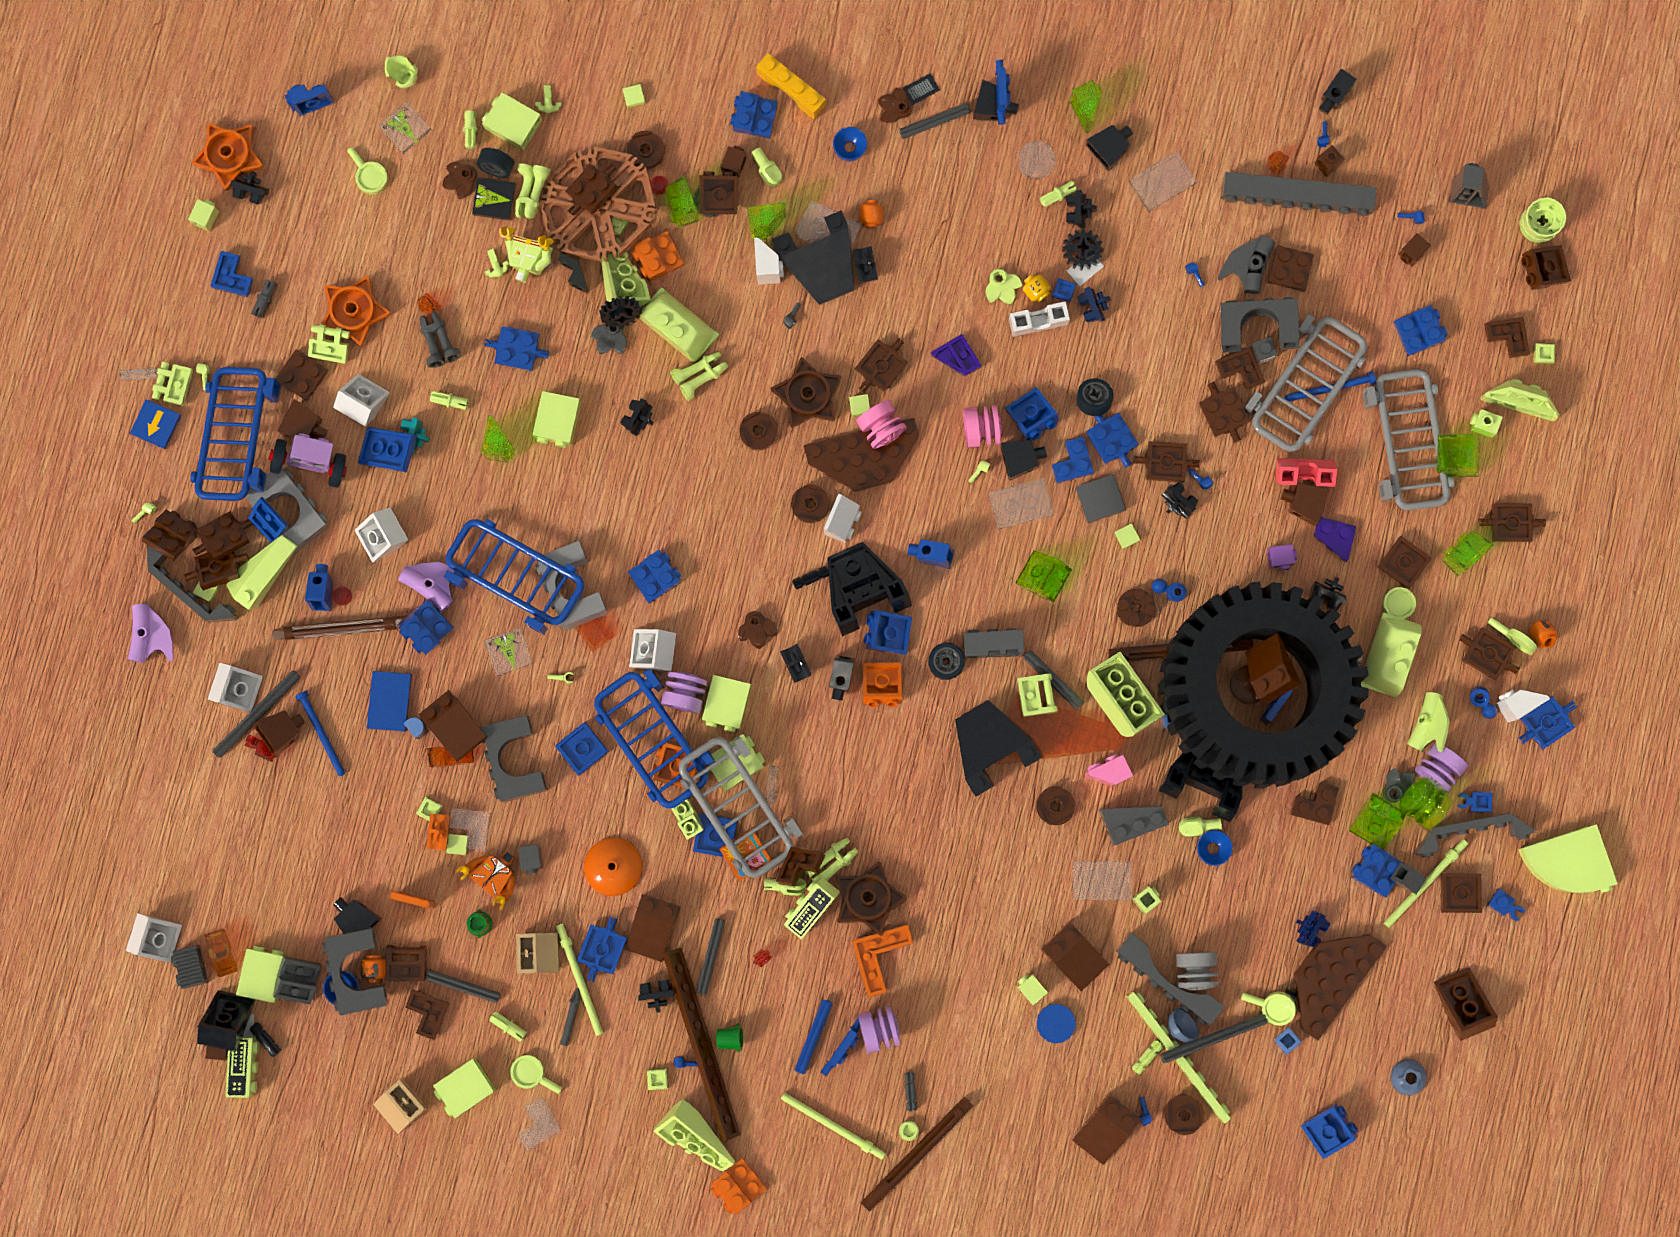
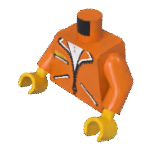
[455,851,515,910]

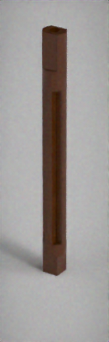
[272,615,408,640]
[1108,639,1253,661]
[861,1097,973,1212]

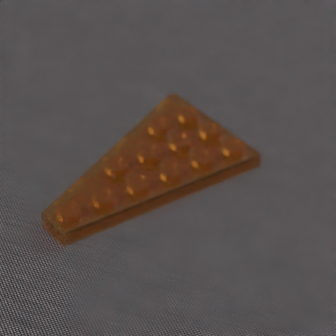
[994,693,1125,765]

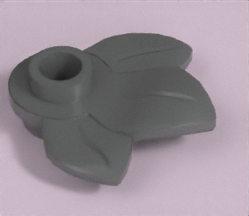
[590,325,627,354]
[1383,768,1419,803]

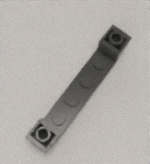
[147,545,239,623]
[1415,813,1535,858]

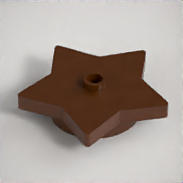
[771,357,841,428]
[837,862,907,936]

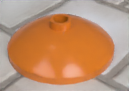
[584,838,642,896]

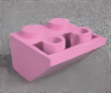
[1085,754,1133,786]

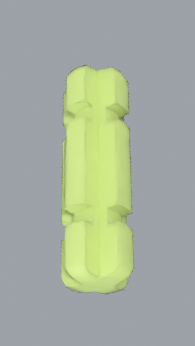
[1132,1040,1163,1074]

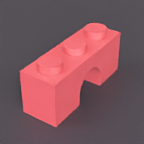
[1275,458,1337,487]

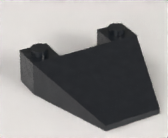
[771,210,854,305]
[828,542,912,637]
[955,700,1044,797]
[1159,752,1242,822]

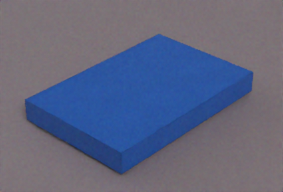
[358,427,417,473]
[367,671,412,732]

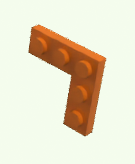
[852,925,913,997]

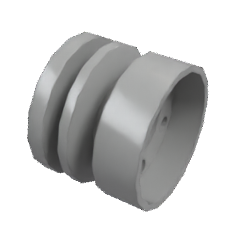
[1176,952,1219,990]

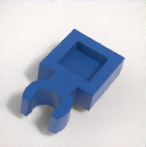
[1457,792,1492,813]
[1487,889,1525,921]

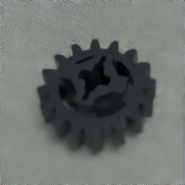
[1062,229,1103,271]
[599,296,642,328]

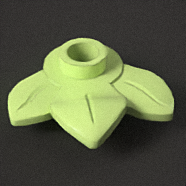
[986,269,1022,304]

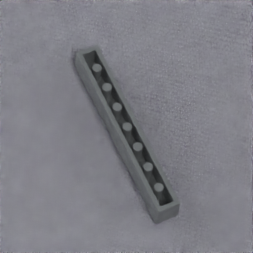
[1221,172,1376,216]

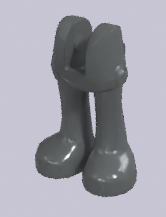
[419,311,461,368]

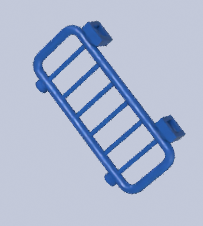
[190,367,281,501]
[443,519,584,635]
[594,669,716,809]

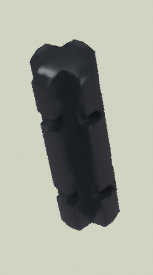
[792,566,829,589]
[250,1022,281,1057]

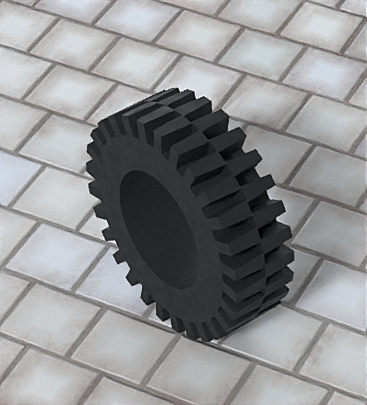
[1158,582,1369,788]

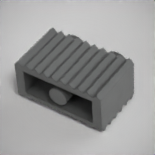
[171,945,208,989]

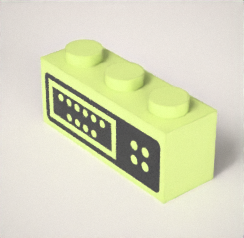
[784,877,840,940]
[226,1037,259,1098]

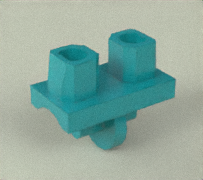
[401,417,430,455]

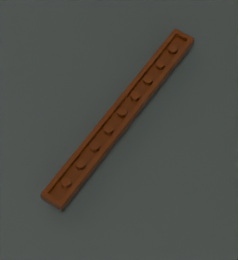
[662,948,741,1142]

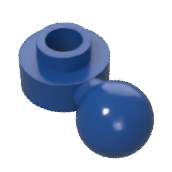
[1152,578,1187,602]
[1470,686,1497,719]

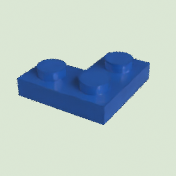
[210,251,253,297]
[1052,437,1094,484]

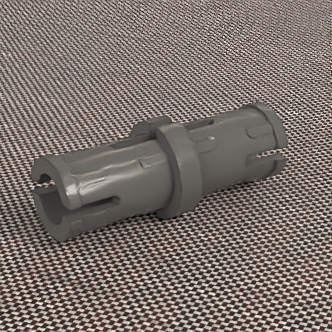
[251,279,277,319]

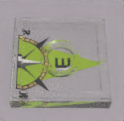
[378,102,431,154]
[484,627,533,677]

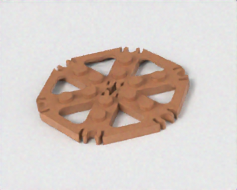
[539,146,657,262]

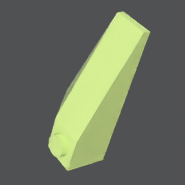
[602,238,650,307]
[226,535,298,610]
[653,1099,735,1172]

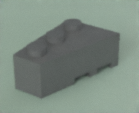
[1449,163,1490,209]
[963,628,1024,658]
[1098,806,1169,846]

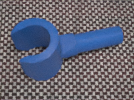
[1317,121,1329,148]
[1398,211,1425,224]
[1185,263,1205,287]
[1188,469,1213,490]
[673,1056,698,1068]
[1139,1097,1152,1126]

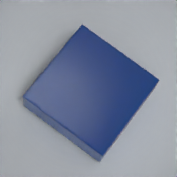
[1052,278,1076,303]

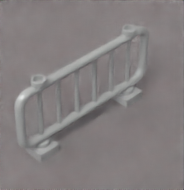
[1245,314,1367,452]
[1362,369,1454,510]
[679,736,803,878]

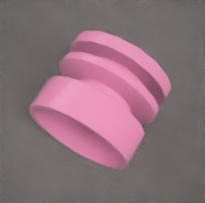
[856,400,907,449]
[963,405,1002,448]

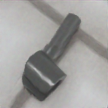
[784,303,801,329]

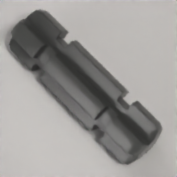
[904,1072,917,1111]

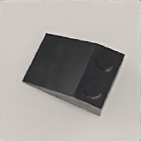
[197,990,255,1052]

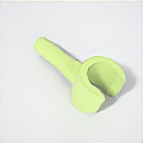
[196,363,210,390]
[968,461,990,484]
[132,503,157,523]
[547,672,574,684]

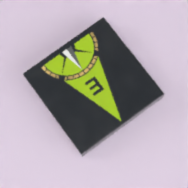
[472,177,516,221]

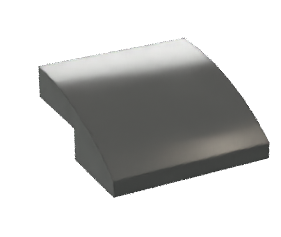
[1076,474,1126,523]
[273,956,321,1004]

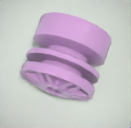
[661,672,708,714]
[1415,743,1468,793]
[858,1006,900,1054]

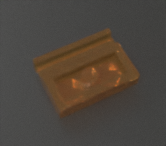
[575,617,615,652]

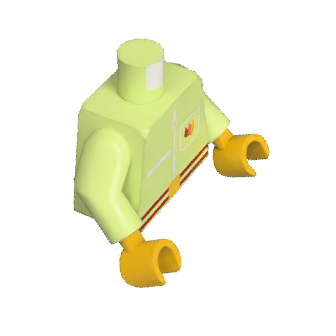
[499,226,553,283]

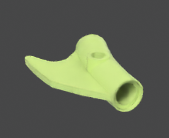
[1407,692,1450,752]

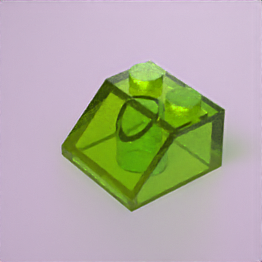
[1070,80,1102,134]
[663,176,699,228]
[747,202,786,241]
[481,415,514,463]
[1437,434,1480,477]
[1442,531,1494,576]
[1015,550,1072,602]
[1349,793,1406,849]

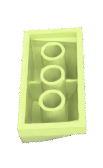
[638,287,719,364]
[1361,612,1422,698]
[1086,652,1165,737]

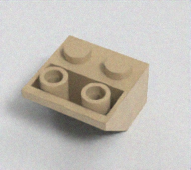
[516,933,559,974]
[373,1078,428,1134]

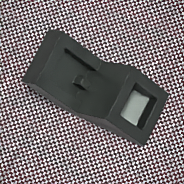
[558,253,588,294]

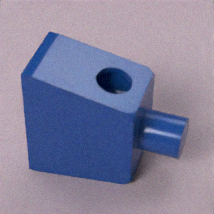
[908,540,954,569]
[305,564,333,611]

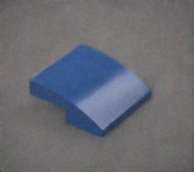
[248,497,288,543]

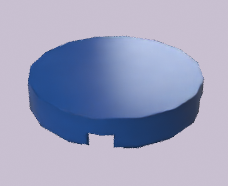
[1036,1004,1076,1043]

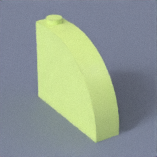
[1518,824,1618,893]

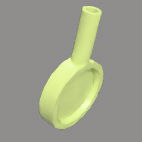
[347,147,388,195]
[1382,587,1416,619]
[1488,617,1537,655]
[1241,991,1296,1026]
[510,1055,563,1094]

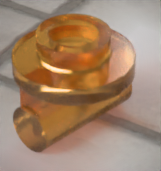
[1268,151,1289,174]
[418,293,441,314]

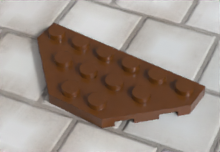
[804,418,919,492]
[1294,934,1387,1041]

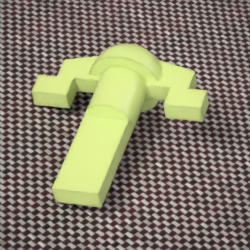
[535,85,562,114]
[485,249,509,278]

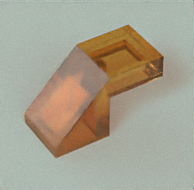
[427,747,474,768]
[205,929,238,977]

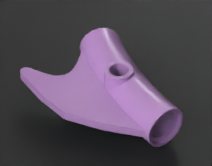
[398,562,467,612]
[127,604,174,663]

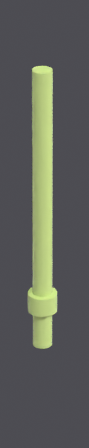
[1383,839,1468,928]
[556,923,603,1036]
[781,1093,886,1160]

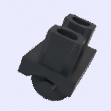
[230,171,269,204]
[1066,190,1097,228]
[853,246,878,284]
[620,399,654,436]
[1161,482,1198,519]
[1311,577,1347,611]
[780,644,812,683]
[638,980,675,1013]

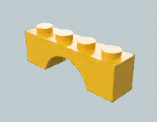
[756,53,826,120]

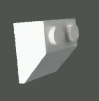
[754,238,784,284]
[333,374,390,426]
[824,493,862,543]
[355,508,408,563]
[629,629,676,671]
[208,663,263,712]
[1495,689,1550,723]
[126,913,182,963]

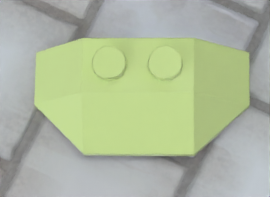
[1480,379,1560,422]

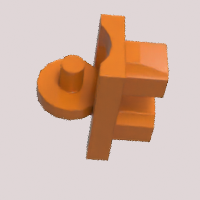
[426,814,450,850]

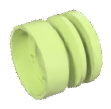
[1519,197,1566,243]

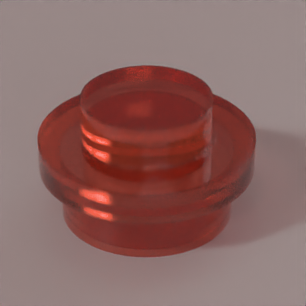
[651,176,669,195]
[333,587,352,606]
[753,949,771,967]

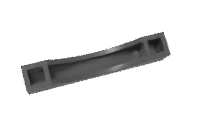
[1116,933,1225,1026]

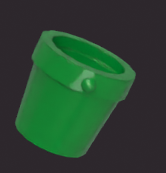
[467,909,493,938]
[716,1023,743,1052]

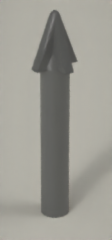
[560,988,580,1046]

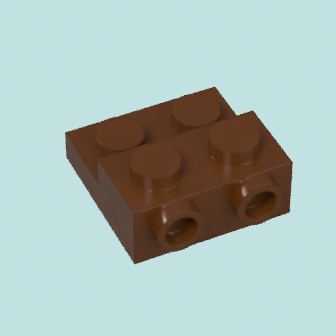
[699,171,738,214]
[1521,245,1571,290]
[142,509,198,561]

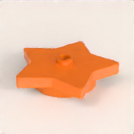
[192,123,264,191]
[322,276,391,347]

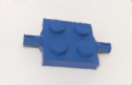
[995,60,1010,125]
[485,326,550,371]
[1086,413,1139,468]
[1518,696,1577,750]
[577,917,627,982]
[820,1018,861,1077]

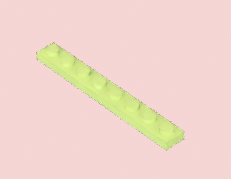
[1126,992,1231,1124]

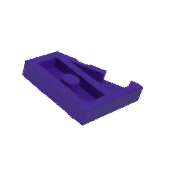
[931,334,982,377]
[1314,517,1356,562]

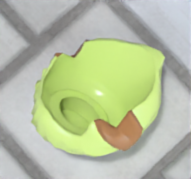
[385,55,418,88]

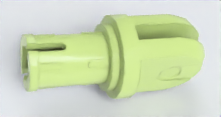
[751,147,782,187]
[1178,816,1222,837]
[764,878,807,896]

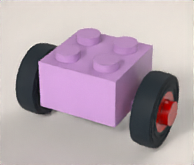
[268,434,347,488]

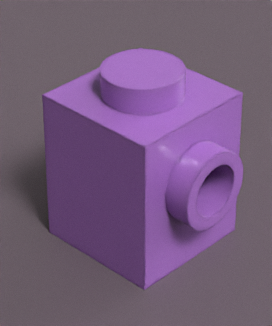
[1266,544,1297,571]

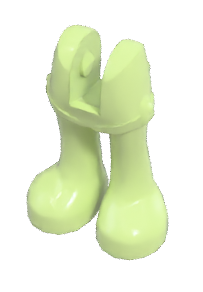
[515,163,551,219]
[670,352,728,402]
[803,838,858,882]

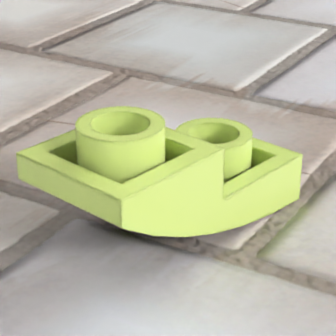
[671,798,704,840]

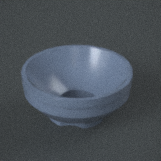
[1168,1008,1199,1043]
[1390,1059,1427,1096]

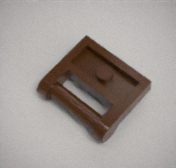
[385,945,427,981]

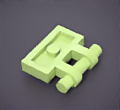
[308,324,350,364]
[152,362,193,406]

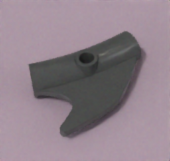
[1218,235,1275,294]

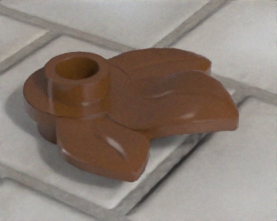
[878,88,913,123]
[442,162,477,199]
[738,611,777,649]

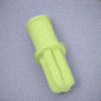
[463,110,478,149]
[1040,181,1077,207]
[430,391,469,410]
[490,1012,527,1042]

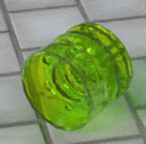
[1399,778,1452,830]

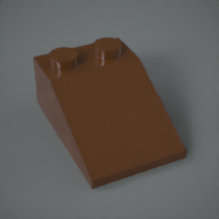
[1245,633,1302,703]
[419,690,487,762]
[625,894,681,962]
[1041,922,1109,991]
[1434,968,1498,1041]
[1072,1094,1141,1165]

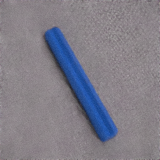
[794,999,833,1074]

